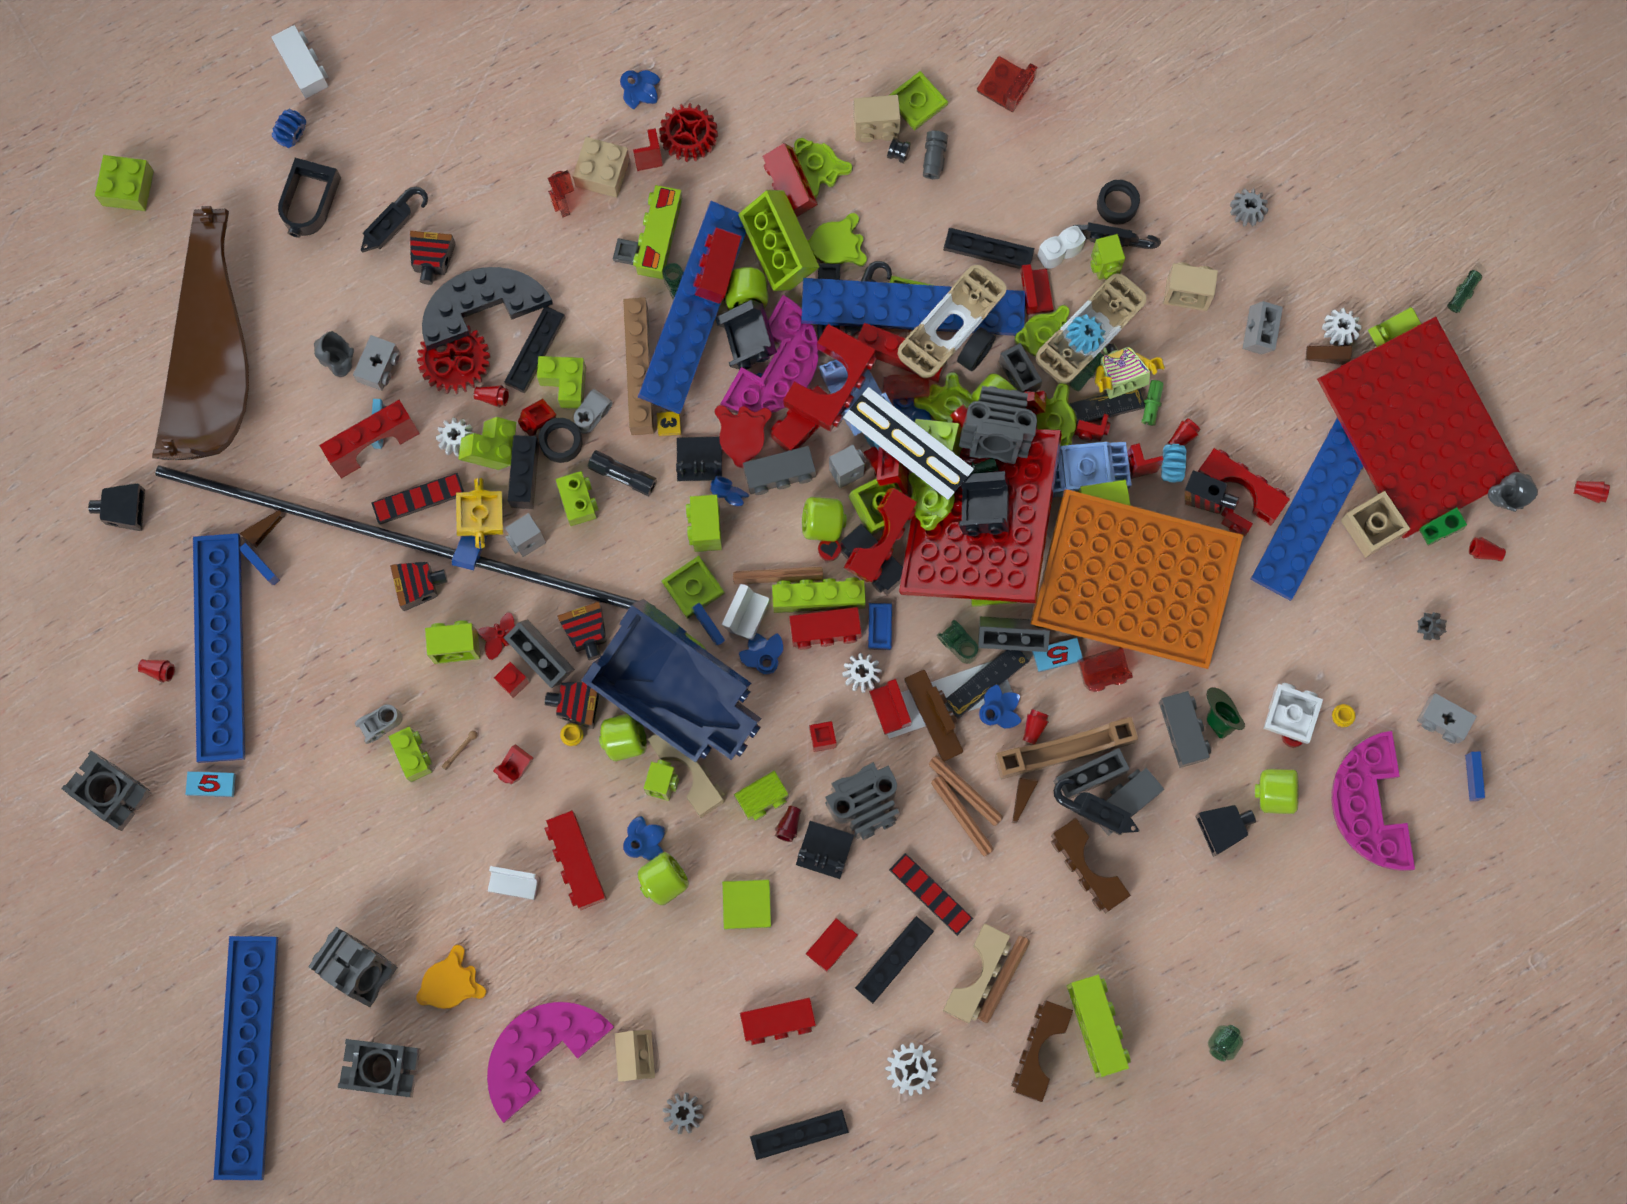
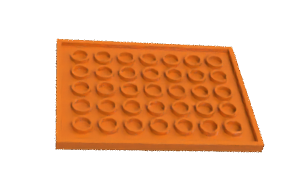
[1030,489,1243,669]

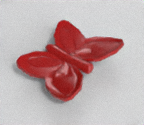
[478,612,516,660]

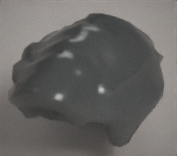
[314,331,354,377]
[1488,472,1538,512]

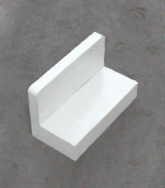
[722,584,771,640]
[488,866,539,900]

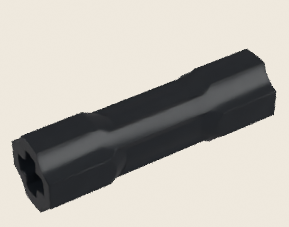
[587,450,657,497]

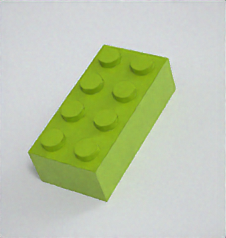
[738,190,819,291]
[1066,974,1131,1078]

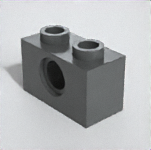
[999,343,1042,393]

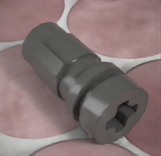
[923,131,948,179]

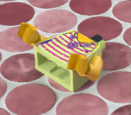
[1094,344,1165,399]

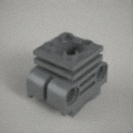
[959,386,1037,464]
[61,750,151,831]
[825,762,899,840]
[308,927,398,1007]
[338,1039,420,1098]

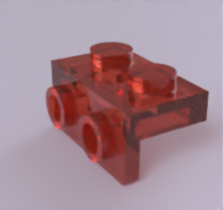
[548,170,574,218]
[883,374,930,399]
[1077,647,1133,692]

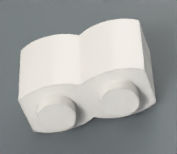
[1037,226,1086,269]

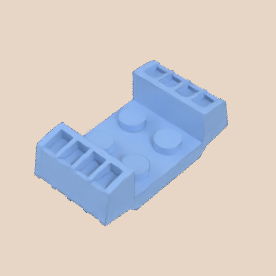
[819,359,892,436]
[1052,442,1132,498]

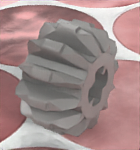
[1230,188,1268,227]
[663,1093,704,1134]

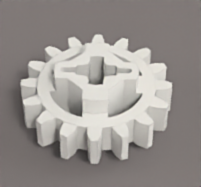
[885,1043,937,1096]

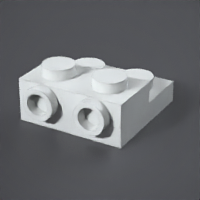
[1263,683,1323,744]

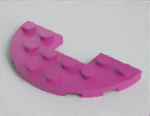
[720,295,818,414]
[1331,731,1415,871]
[487,1002,615,1123]

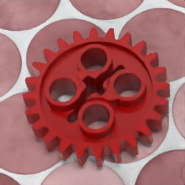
[417,325,491,394]

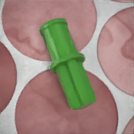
[1141,380,1163,426]

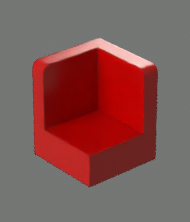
[809,721,837,752]

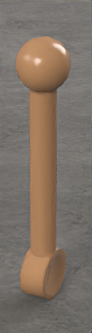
[442,731,477,770]

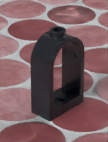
[278,158,341,238]

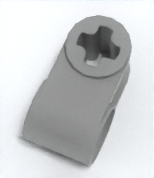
[574,389,613,434]
[355,705,402,744]

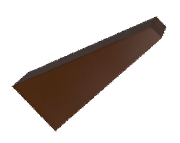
[1305,346,1352,365]
[239,510,285,548]
[1012,778,1038,823]

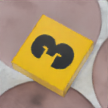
[657,412,681,437]

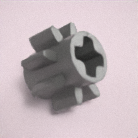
[1417,612,1447,641]

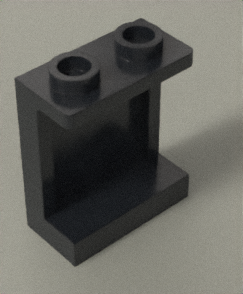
[715,300,777,370]
[959,471,1009,536]

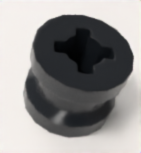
[887,137,911,164]

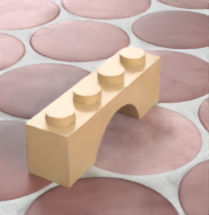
[648,734,725,818]
[943,923,1012,1024]

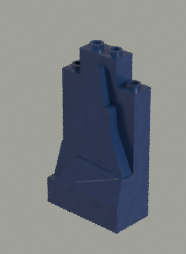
[581,599,762,762]

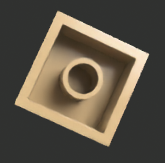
[853,95,900,143]
[573,137,630,198]
[1163,262,1218,311]
[1341,491,1410,558]

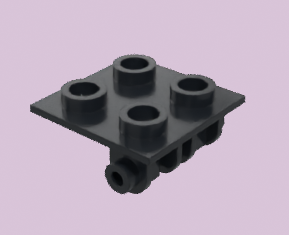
[676,436,722,482]
[796,821,854,879]

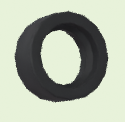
[1097,179,1140,224]
[957,327,996,371]
[538,418,583,463]

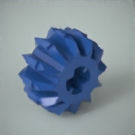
[272,108,306,148]

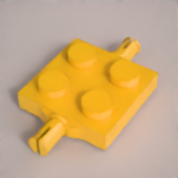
[456,478,503,549]

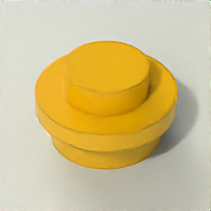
[1332,704,1355,727]
[560,723,584,747]

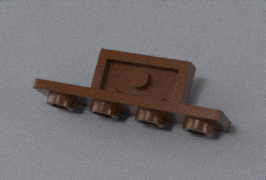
[904,670,963,762]

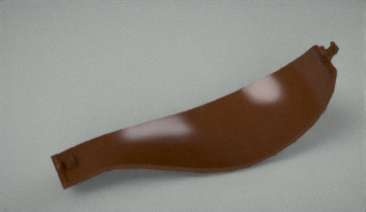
[152,206,249,460]

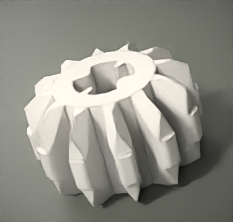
[1322,308,1361,346]
[436,417,473,457]
[842,653,882,693]

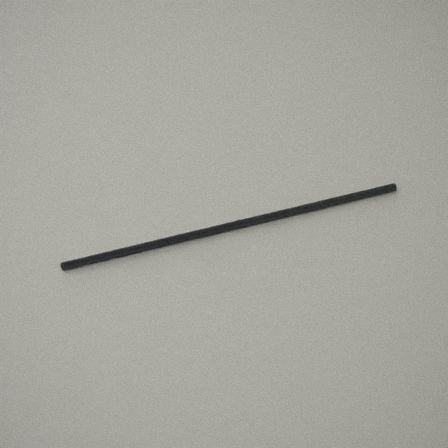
[155,465,655,610]

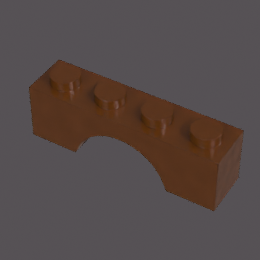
[1051,818,1131,914]
[1011,1000,1073,1103]

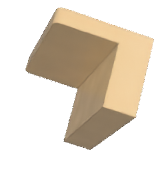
[615,1030,655,1082]

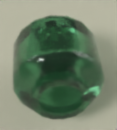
[1208,1025,1244,1062]

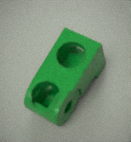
[1419,507,1467,546]

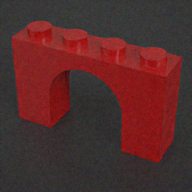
[783,324,877,432]
[319,399,420,479]

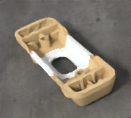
[898,265,1006,378]
[1036,273,1146,384]

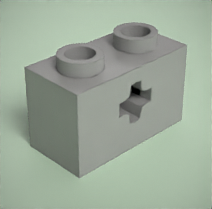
[1242,301,1283,355]
[353,335,400,391]
[829,445,866,488]
[505,513,546,557]
[1417,693,1477,744]

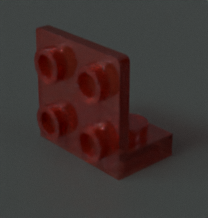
[977,56,1038,113]

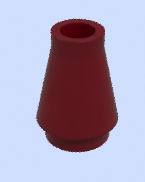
[775,806,801,842]

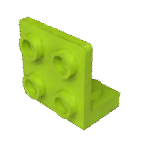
[1368,307,1422,347]

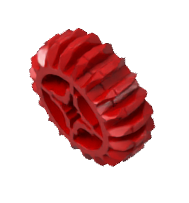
[659,103,718,162]

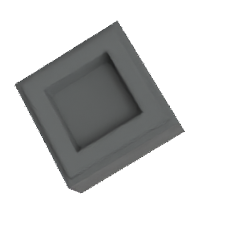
[613,238,639,265]

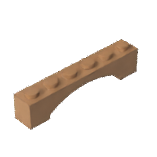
[623,297,654,435]
[995,717,1138,780]

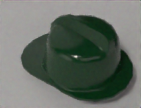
[1206,687,1245,739]

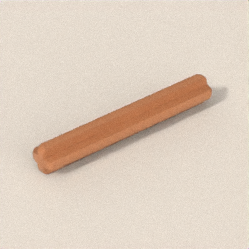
[733,567,823,585]
[929,756,1003,826]
[931,776,994,857]
[977,936,1030,1023]

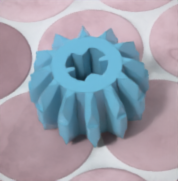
[1066,314,1106,354]
[1161,444,1187,483]

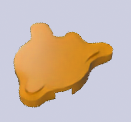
[416,945,487,1009]

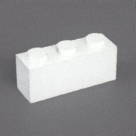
[271,25,328,99]

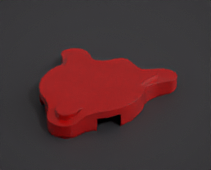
[714,405,772,468]

